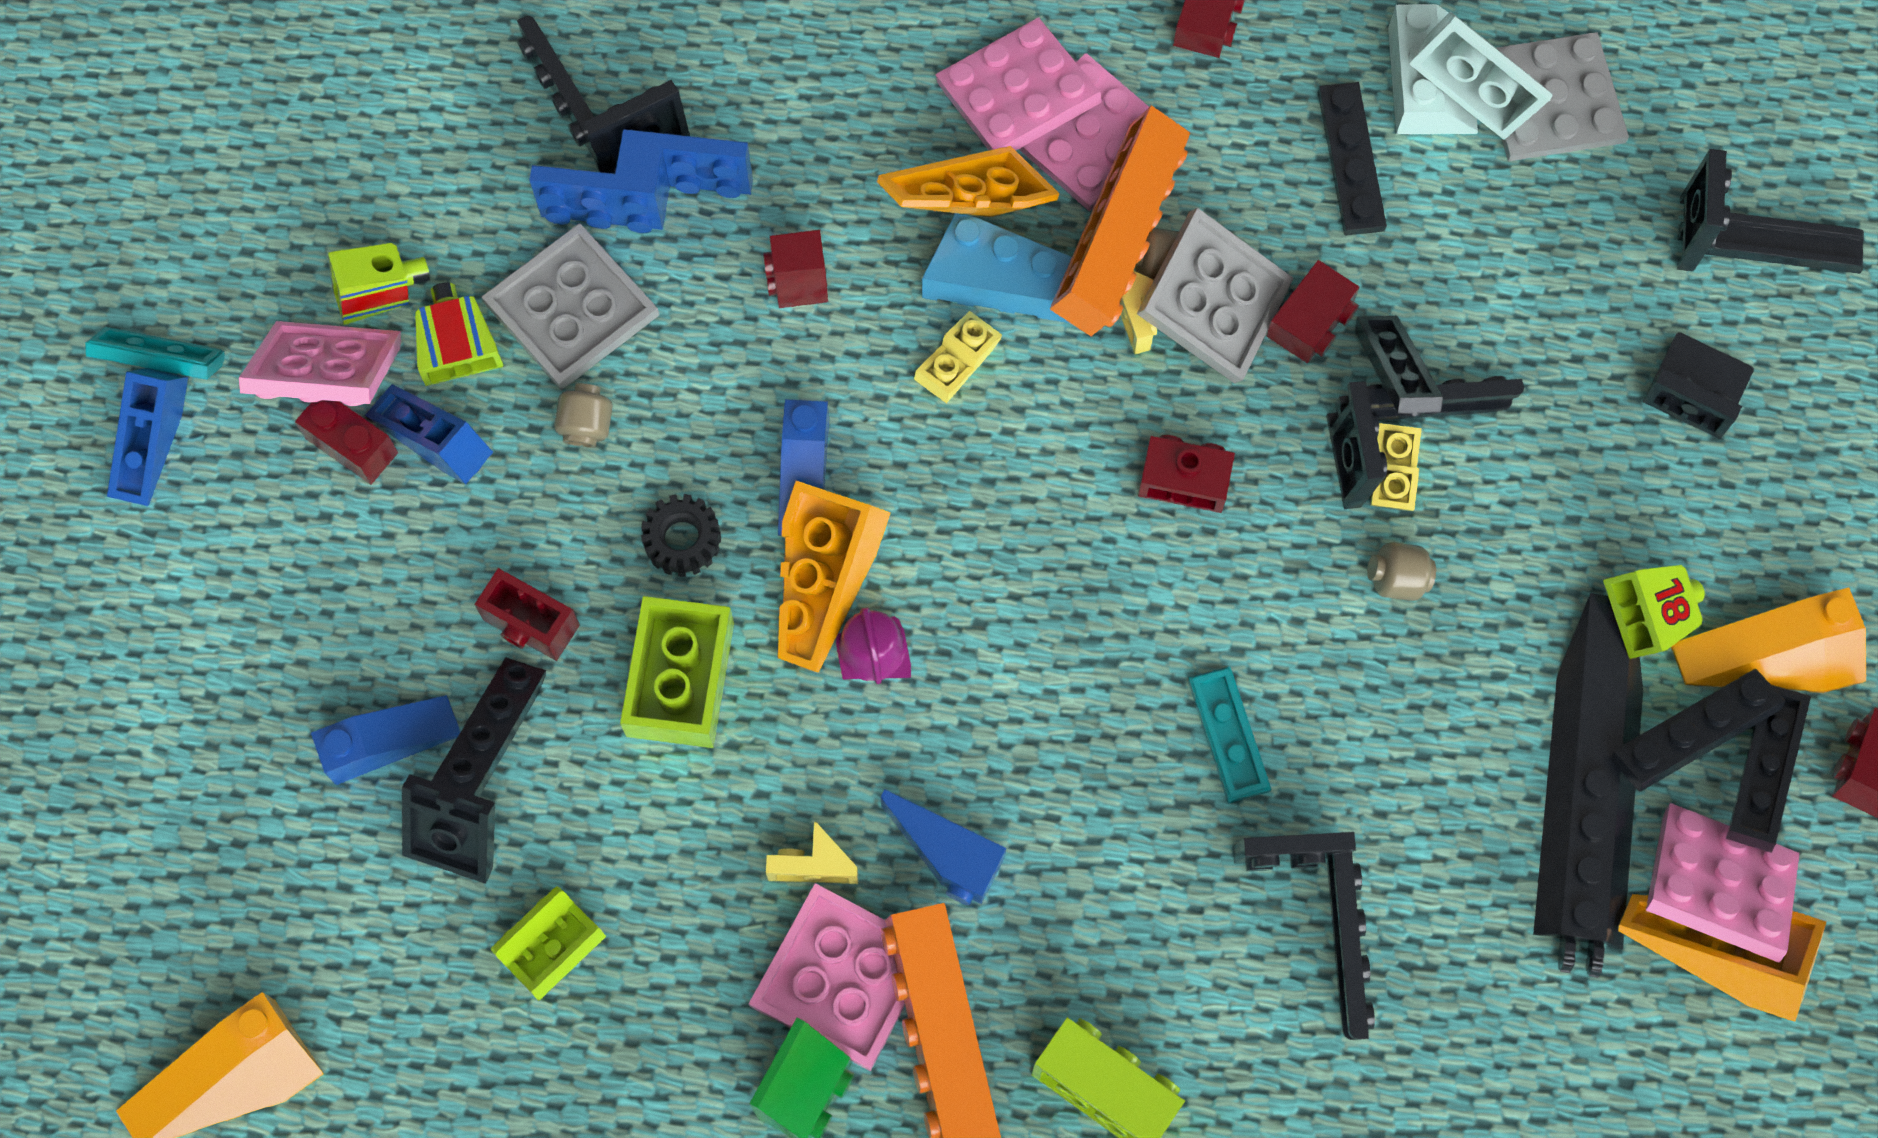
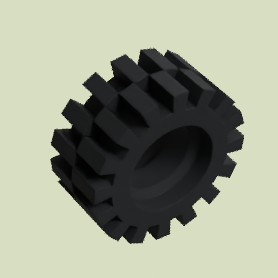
[641,494,721,577]

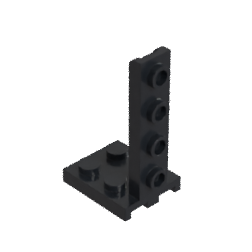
[516,16,690,174]
[1677,149,1864,274]
[1326,376,1524,510]
[402,657,546,884]
[1233,832,1375,1040]

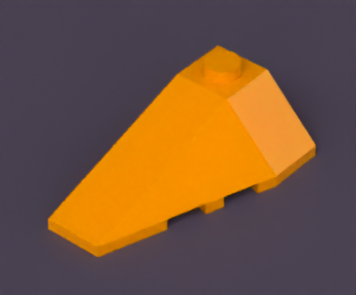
[778,481,891,672]
[1671,587,1866,693]
[1618,894,1827,1022]
[116,992,324,1138]

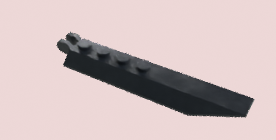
[1533,593,1643,978]

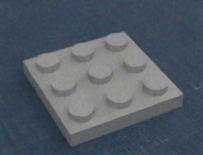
[1497,32,1629,161]
[1137,208,1294,383]
[482,223,659,391]

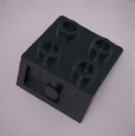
[1643,332,1754,439]

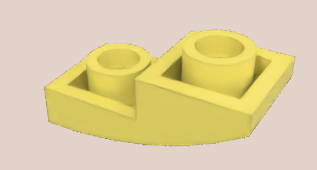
[914,311,1002,403]
[1370,423,1422,511]

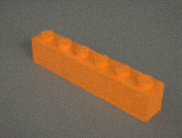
[1050,105,1191,336]
[881,903,1001,1138]

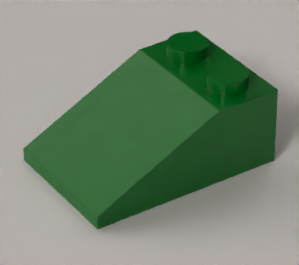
[749,1017,855,1138]

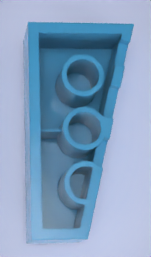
[922,213,1072,323]

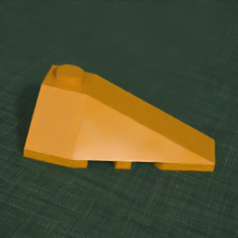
[877,146,1060,217]

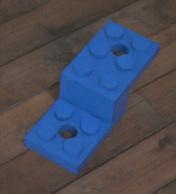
[529,129,753,233]

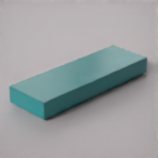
[85,327,225,380]
[1188,666,1272,804]

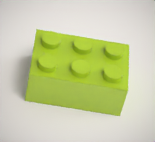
[620,596,734,748]
[1031,1017,1185,1138]

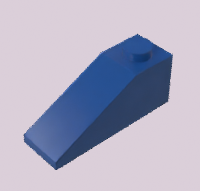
[107,368,188,506]
[365,384,493,484]
[778,399,829,536]
[311,695,461,785]
[881,789,1006,906]

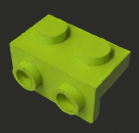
[491,886,606,1001]

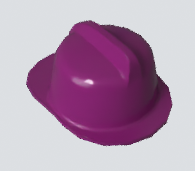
[836,607,911,684]

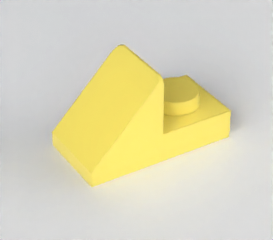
[1120,270,1157,355]
[766,822,858,884]

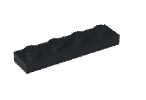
[1318,82,1387,236]
[1355,315,1443,416]
[1611,668,1785,792]
[1726,685,1811,853]

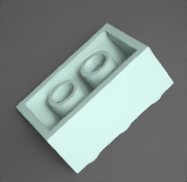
[1388,4,1478,134]
[1409,11,1553,140]

